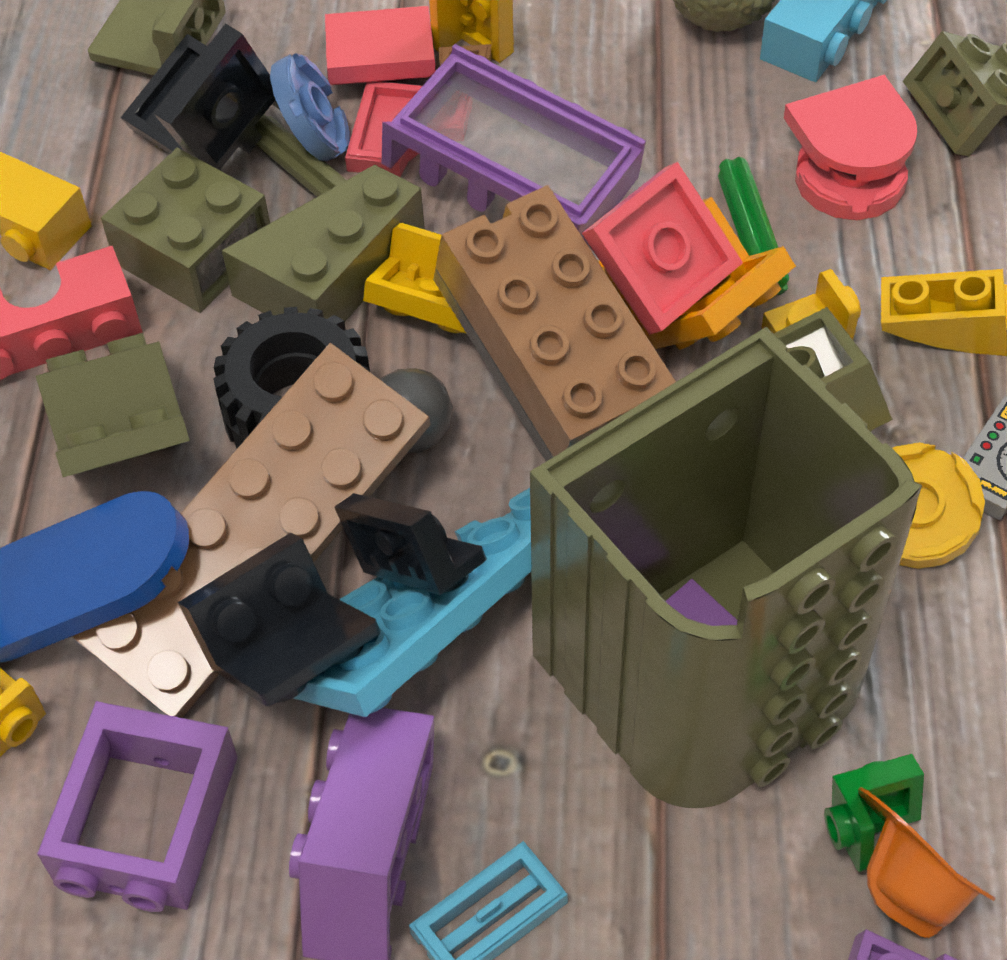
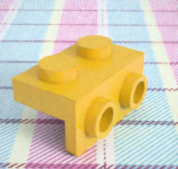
[429,0,514,63]
[363,223,467,334]

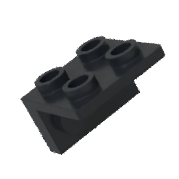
[178,532,381,706]

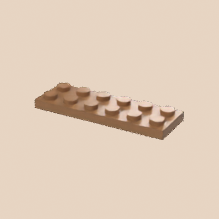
[73,342,431,718]

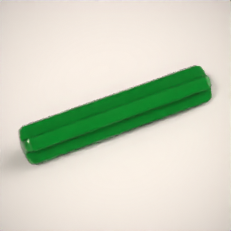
[718,156,790,295]

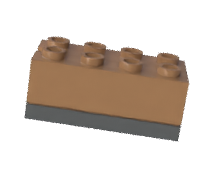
[433,185,676,461]

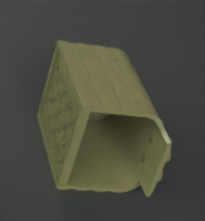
[530,327,922,808]

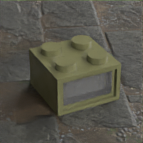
[101,147,270,313]

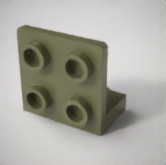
[88,0,226,75]
[903,31,1007,157]

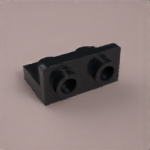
[334,493,487,595]

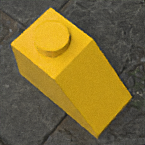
[0,152,92,271]

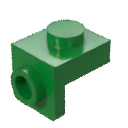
[824,754,924,872]

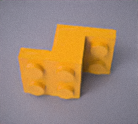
[598,197,796,350]

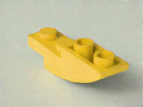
[881,269,1007,356]

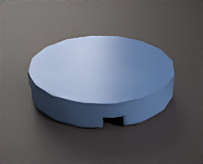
[270,53,350,162]

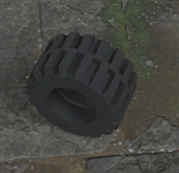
[213,307,370,449]

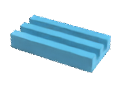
[409,841,568,960]

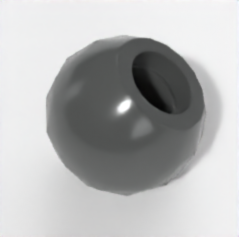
[380,368,453,453]

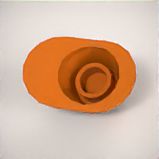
[858,787,996,938]

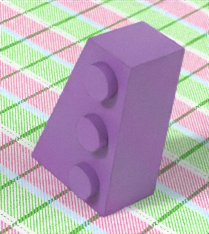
[289,708,434,960]

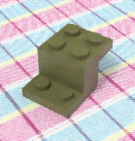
[35,333,190,477]

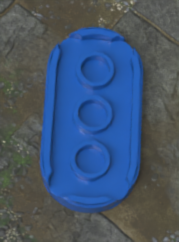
[0,491,189,662]

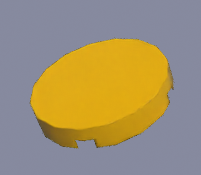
[892,442,985,569]

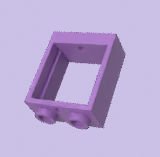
[37,701,238,912]

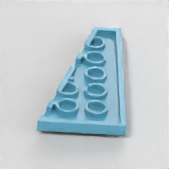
[293,488,531,717]

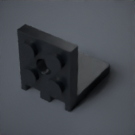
[120,23,280,171]

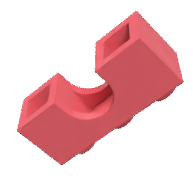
[0,246,142,380]

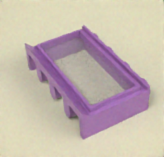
[381,44,646,245]

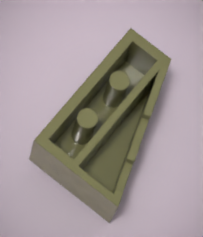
[222,165,425,321]

